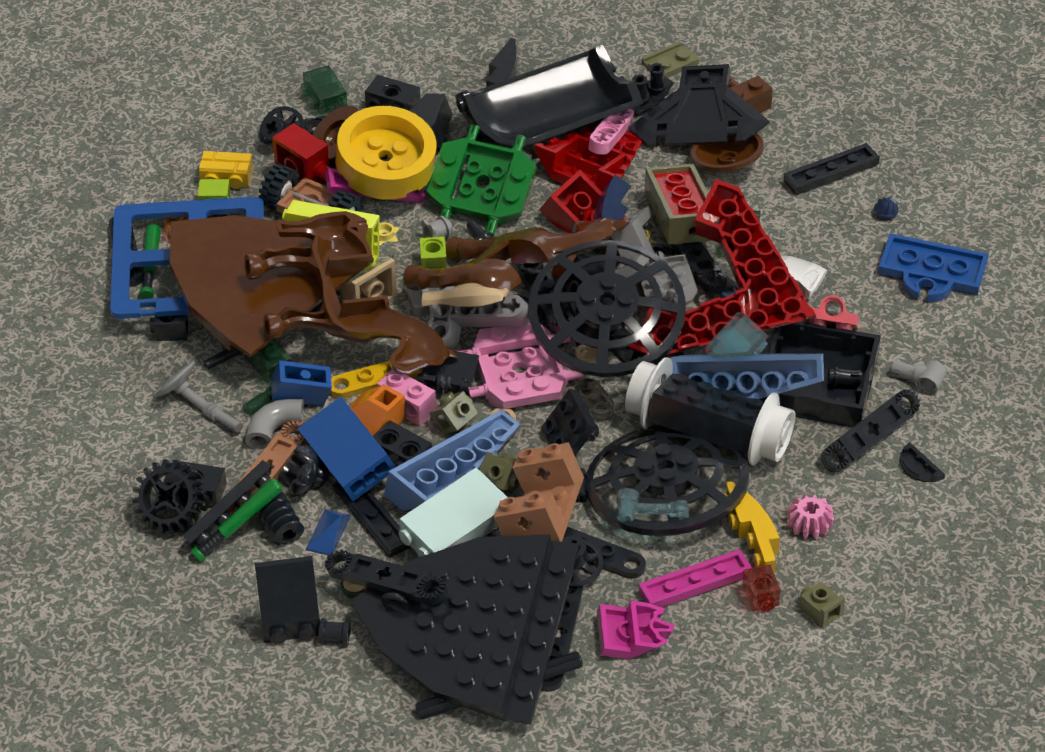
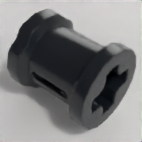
[319,618,351,646]

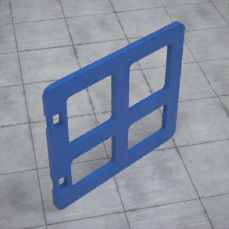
[110,197,264,319]

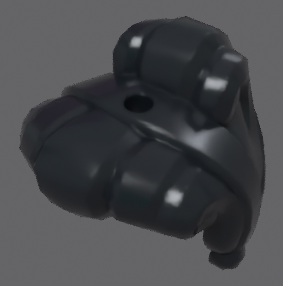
[279,445,329,497]

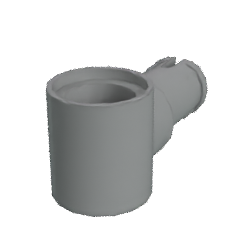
[891,360,947,395]

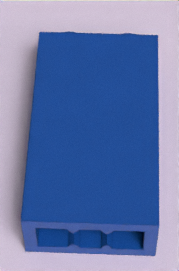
[297,397,395,501]

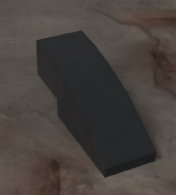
[486,38,517,87]

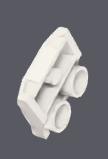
[781,256,827,299]

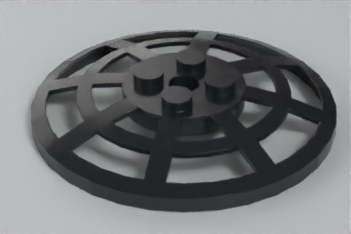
[529,240,686,377]
[586,425,749,536]

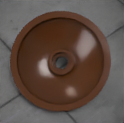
[691,133,764,174]

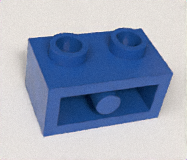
[271,360,332,406]

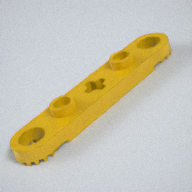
[330,360,423,398]

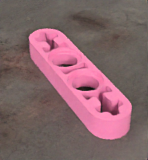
[588,108,634,154]

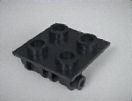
[417,351,479,399]

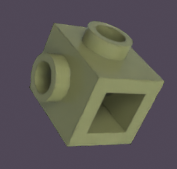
[429,391,478,434]
[479,451,520,492]

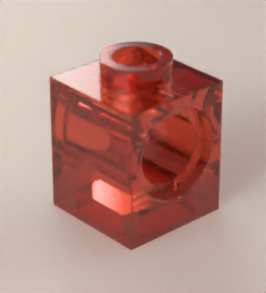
[742,565,781,612]

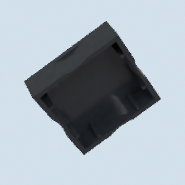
[759,321,881,427]

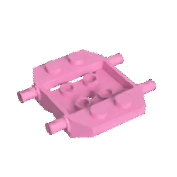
[458,323,583,409]

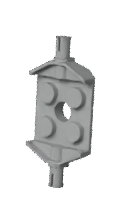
[641,252,698,314]

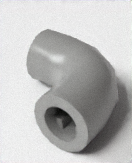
[245,399,304,449]

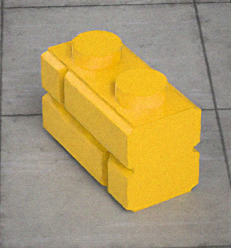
[199,151,254,189]

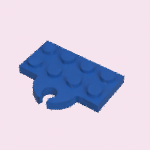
[878,233,989,302]

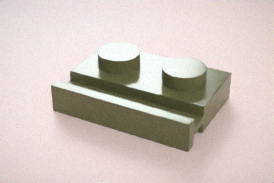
[642,41,699,78]

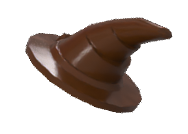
[312,106,388,161]

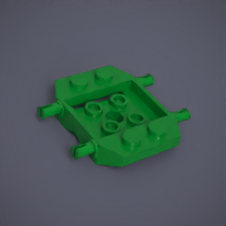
[427,124,537,236]

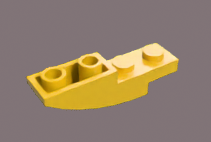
[724,481,780,578]

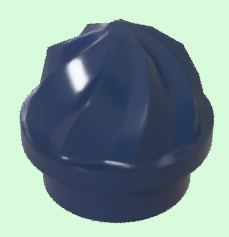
[873,197,899,220]

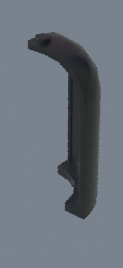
[455,44,643,147]

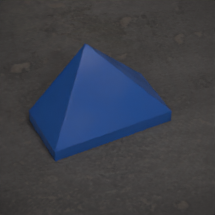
[306,509,351,556]

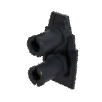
[631,63,674,114]

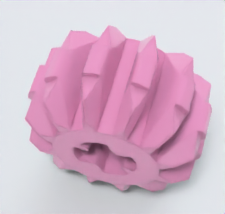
[787,494,834,540]

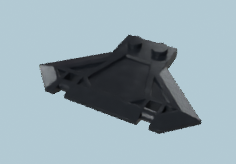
[628,64,770,146]

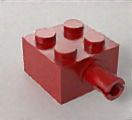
[272,123,331,185]

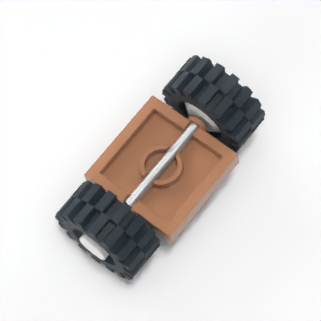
[259,164,364,214]

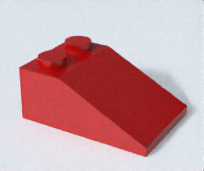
[539,170,626,250]

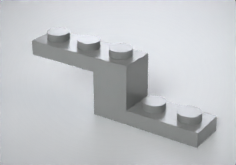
[611,206,654,278]

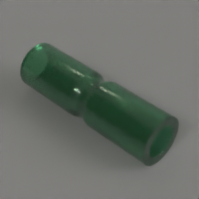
[242,386,273,417]

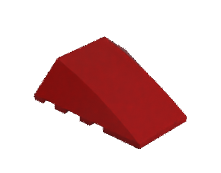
[534,123,643,191]

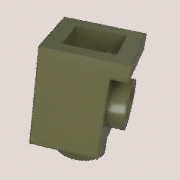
[799,582,845,628]

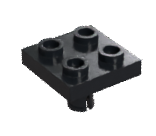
[541,389,599,456]

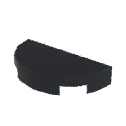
[900,442,945,482]

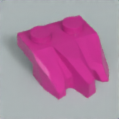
[597,600,675,659]

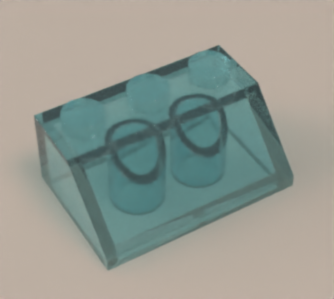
[702,312,768,358]

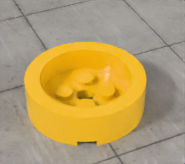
[336,106,436,200]

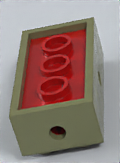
[644,164,711,245]

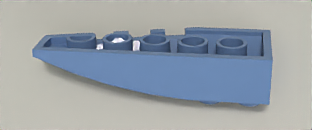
[671,354,824,399]
[384,410,521,511]

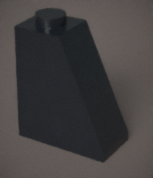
[409,93,453,147]

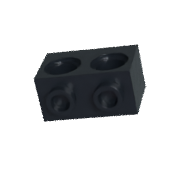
[373,420,432,467]

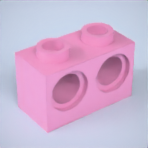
[377,369,436,426]

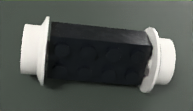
[625,357,795,465]

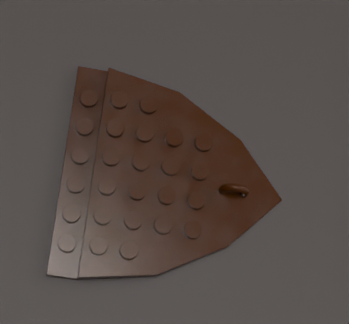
[170,215,374,357]

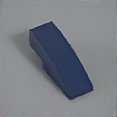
[593,175,631,254]

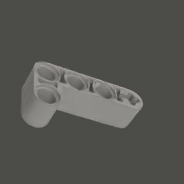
[429,295,530,350]

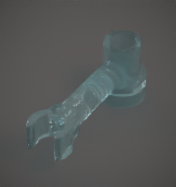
[616,488,689,522]

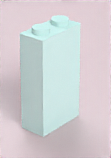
[399,468,508,557]

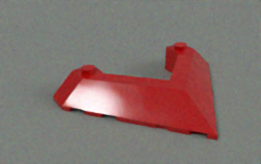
[629,179,816,355]

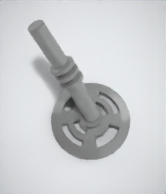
[153,360,243,432]

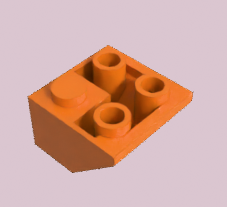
[349,384,406,436]

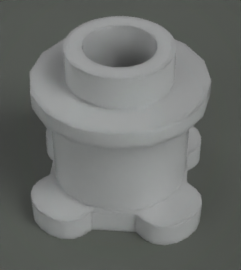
[421,216,453,240]

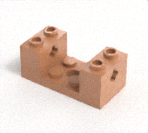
[494,442,584,542]

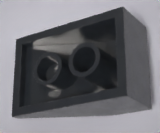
[255,556,320,644]

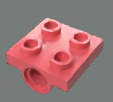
[806,295,860,330]

